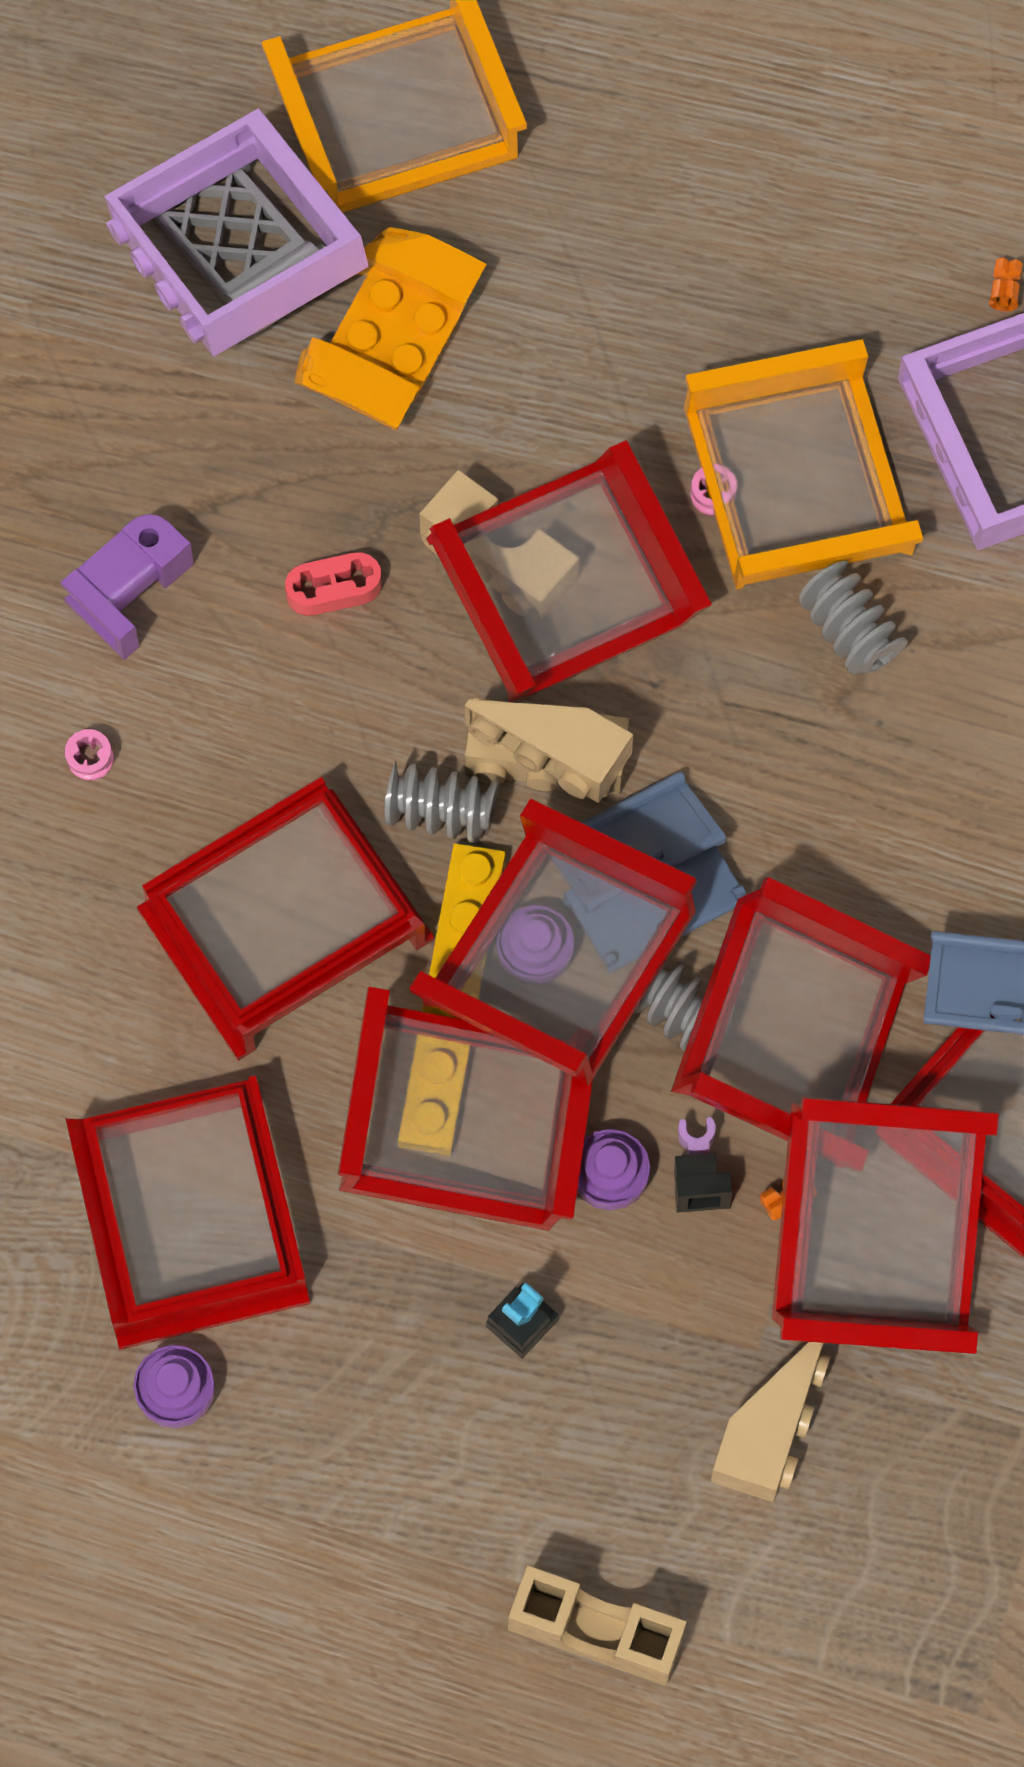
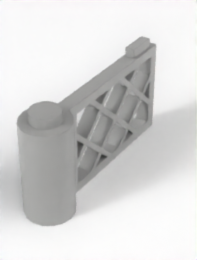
[153,164,325,337]

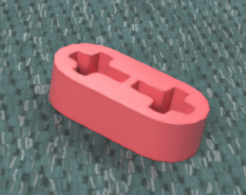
[285,552,382,616]

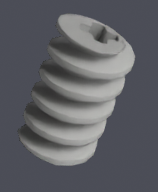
[799,560,908,674]
[384,761,499,843]
[618,961,735,1052]

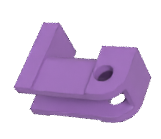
[61,514,194,660]

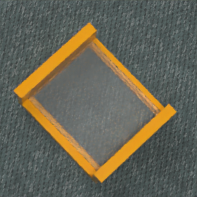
[261,0,527,213]
[684,339,923,590]

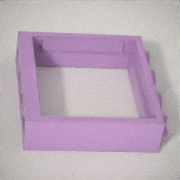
[104,108,369,357]
[898,313,1024,551]

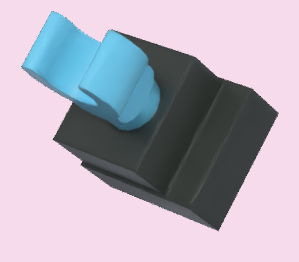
[486,1283,559,1359]

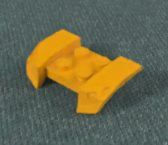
[294,227,487,431]

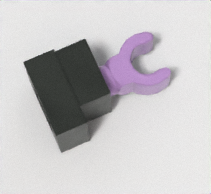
[674,1117,732,1213]

